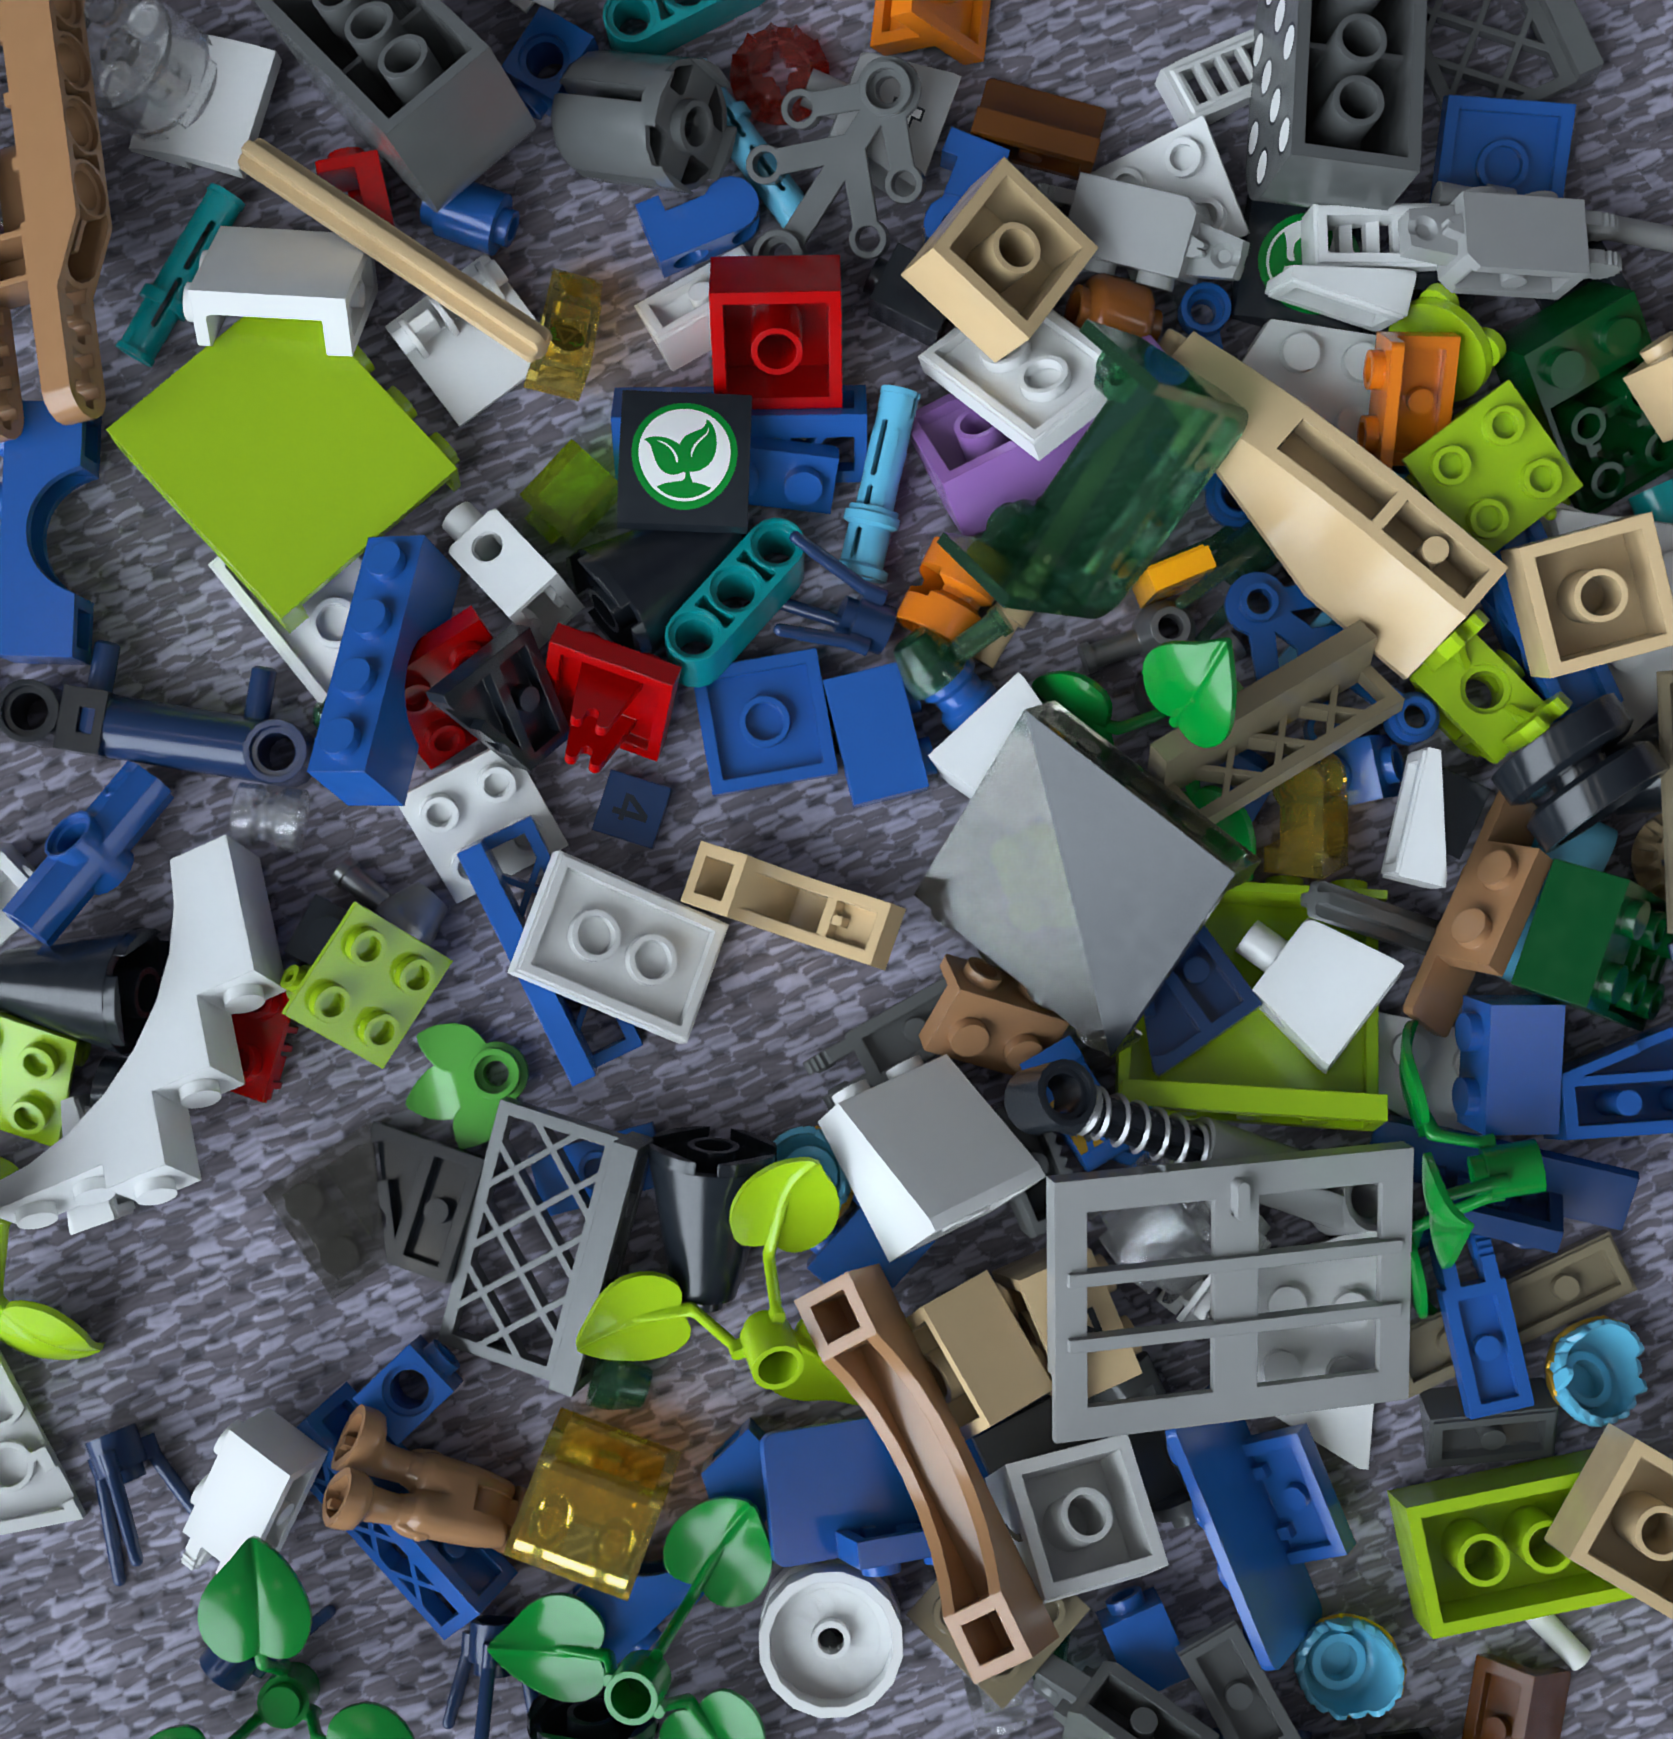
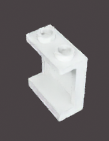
[183,226,378,357]

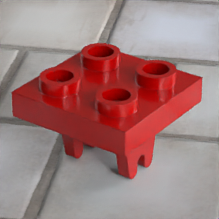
[405,605,494,770]
[546,622,682,773]

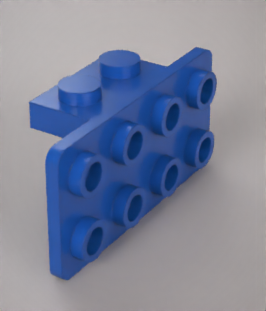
[1165,1384,1356,1671]
[760,1416,1008,1577]

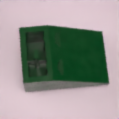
[1494,280,1673,514]
[1511,858,1673,1032]

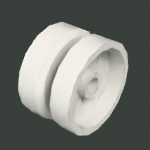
[759,1558,903,1718]

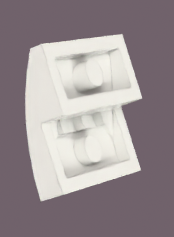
[129,31,282,179]

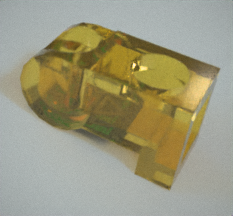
[523,268,603,401]
[1264,753,1348,879]

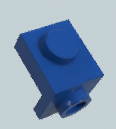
[1301,734,1405,814]

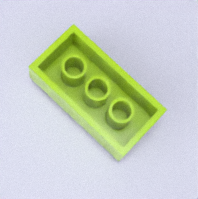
[1387,1448,1635,1639]

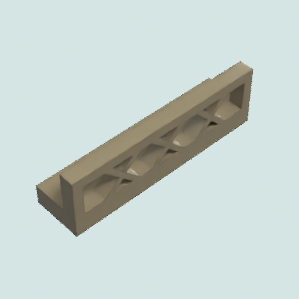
[1146,620,1405,836]

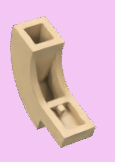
[680,841,906,971]

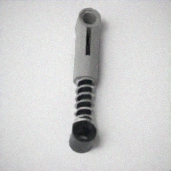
[1004,1059,1378,1236]

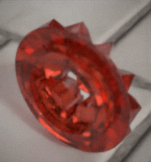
[730,22,830,125]

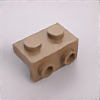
[918,954,1070,1076]

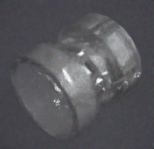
[230,782,310,853]

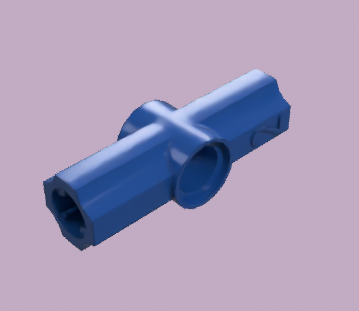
[2,761,174,947]

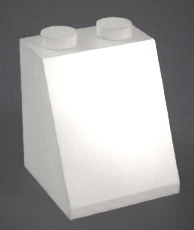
[818,1054,1046,1263]

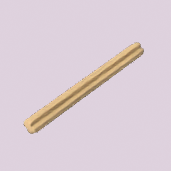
[238,138,552,363]

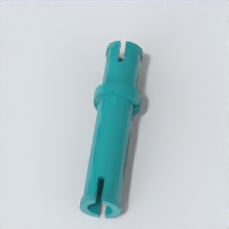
[115,183,246,367]

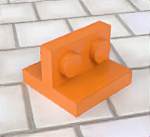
[870,0,991,65]

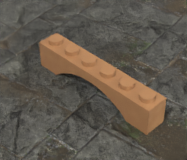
[794,1263,1060,1685]

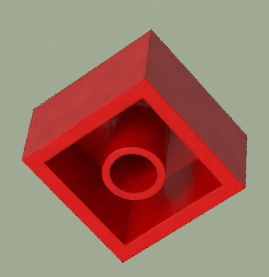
[709,254,842,410]

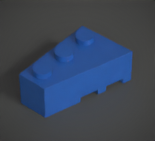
[1543,1019,1673,1140]

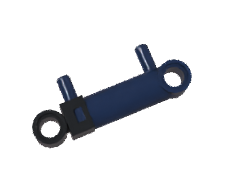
[0,640,315,788]

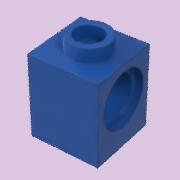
[502,5,599,120]
[352,1334,464,1446]
[1095,1586,1190,1691]

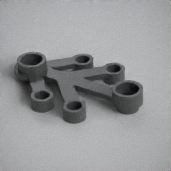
[746,56,927,259]

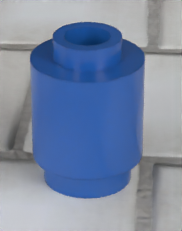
[420,181,520,256]

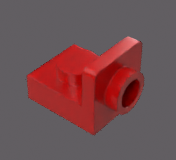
[314,147,395,227]

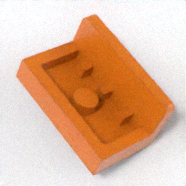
[1357,331,1461,470]

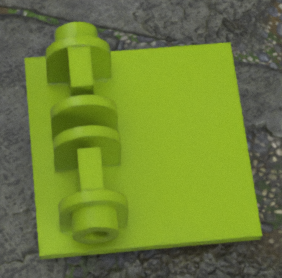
[1401,379,1584,554]
[280,901,453,1069]
[0,1011,91,1147]

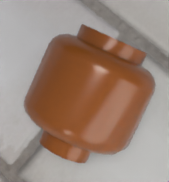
[1064,273,1163,347]

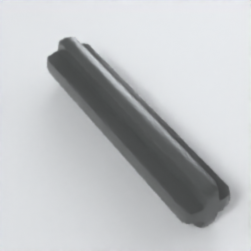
[1300,880,1439,956]

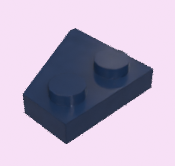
[1143,922,1262,1079]

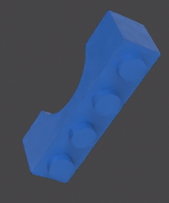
[0,400,102,665]
[307,535,461,806]
[568,1417,767,1664]

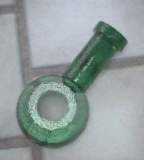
[893,605,1014,701]
[586,1358,653,1410]

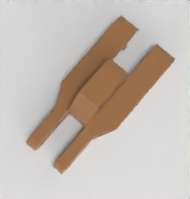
[0,0,112,443]

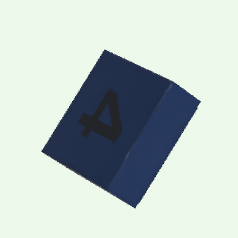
[592,769,673,850]

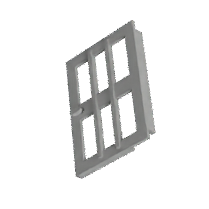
[1046,1141,1414,1444]

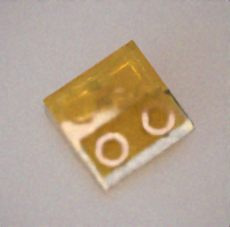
[503,1407,682,1601]

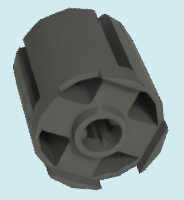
[550,49,737,194]

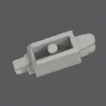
[1037,172,1250,292]
[1398,186,1622,300]

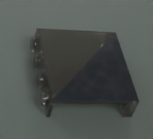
[914,700,1261,1058]

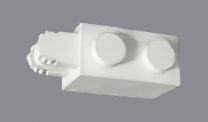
[181,1407,328,1574]

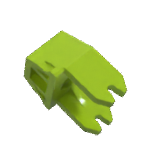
[1409,608,1573,764]

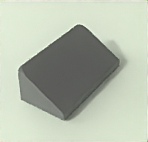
[1419,1377,1558,1469]

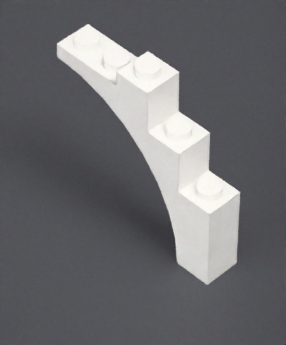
[0,835,286,1229]

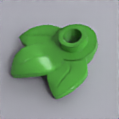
[405,1023,529,1149]

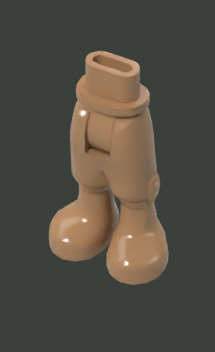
[322,1404,551,1555]

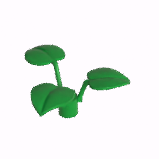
[1031,637,1256,882]
[1399,1019,1547,1319]
[487,1496,773,1739]
[149,1535,415,1739]

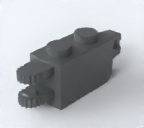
[1033,1653,1220,1739]

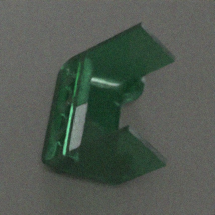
[937,319,1248,619]

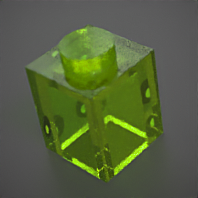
[519,439,618,549]

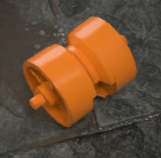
[896,537,1008,656]

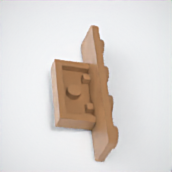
[1403,790,1553,1038]

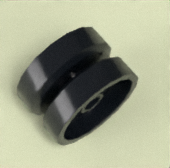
[1491,693,1671,853]

